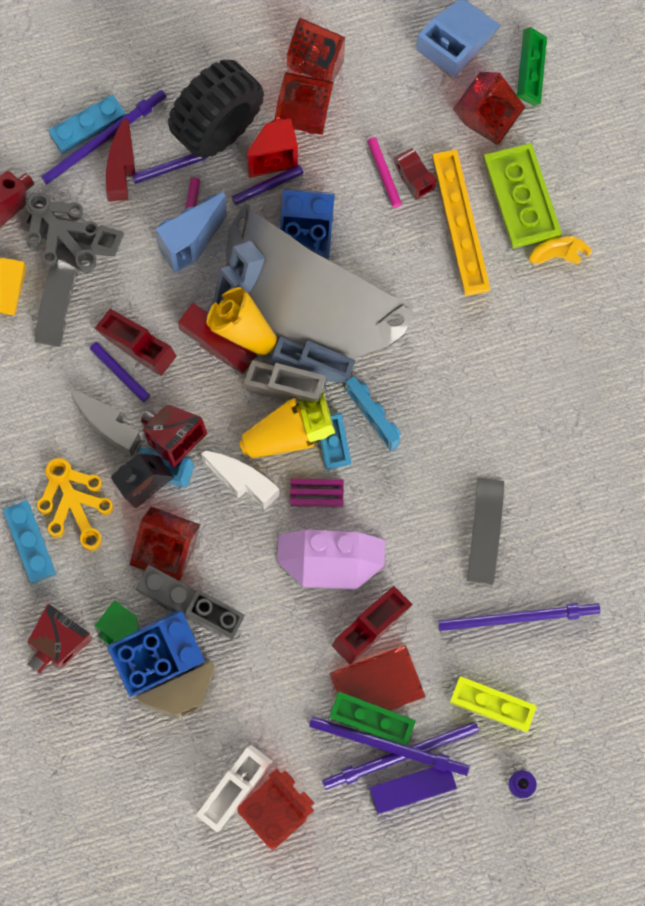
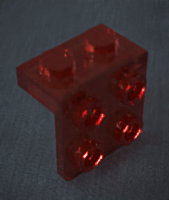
[238,768,314,850]

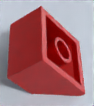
[247,118,298,178]

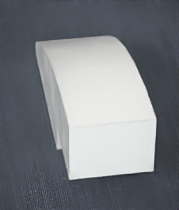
[201,451,280,510]
[196,745,273,833]

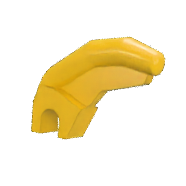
[528,236,592,264]

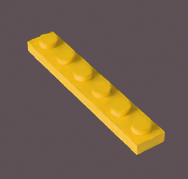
[432,149,490,296]

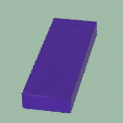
[369,767,457,815]

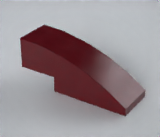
[106,119,136,202]
[178,303,258,375]
[95,309,177,376]
[332,586,413,665]

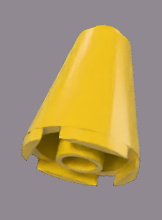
[206,287,277,356]
[239,398,316,459]

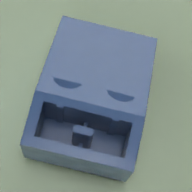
[416,0,501,78]
[156,192,227,273]

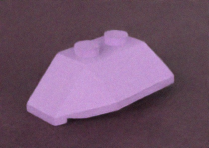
[277,530,385,590]

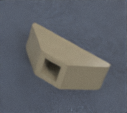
[137,661,216,719]

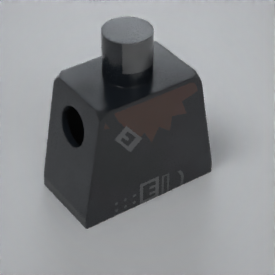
[111,454,174,508]

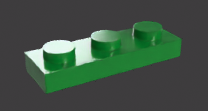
[517,27,547,106]
[328,691,416,746]

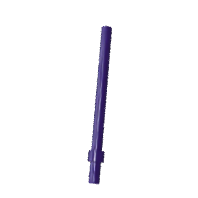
[41,90,167,185]
[438,603,601,631]
[309,716,470,776]
[322,721,479,790]

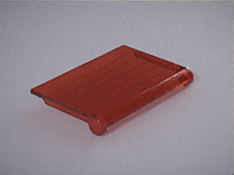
[329,645,426,711]

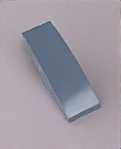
[212,241,265,305]
[269,336,355,382]

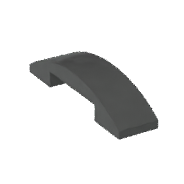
[20,205,124,256]
[34,246,79,347]
[467,478,504,585]

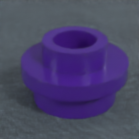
[508,770,537,799]

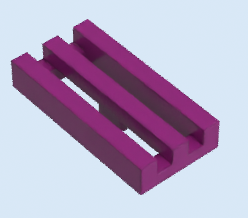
[290,478,344,507]

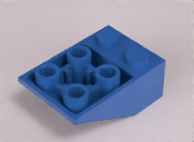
[280,188,335,260]
[107,610,205,697]

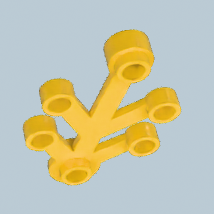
[37,458,113,551]

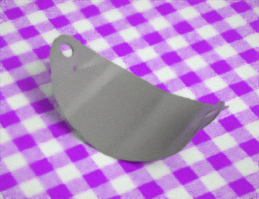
[226,204,413,358]

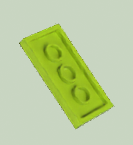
[483,143,562,249]

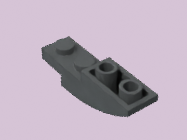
[135,565,245,639]

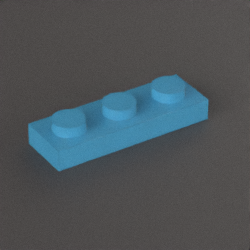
[48,94,126,154]
[345,376,401,451]
[3,500,56,584]

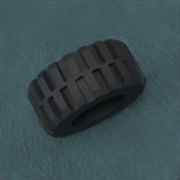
[168,59,264,158]

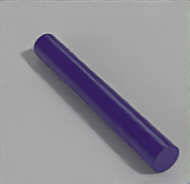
[132,154,206,184]
[231,165,304,205]
[90,342,150,403]

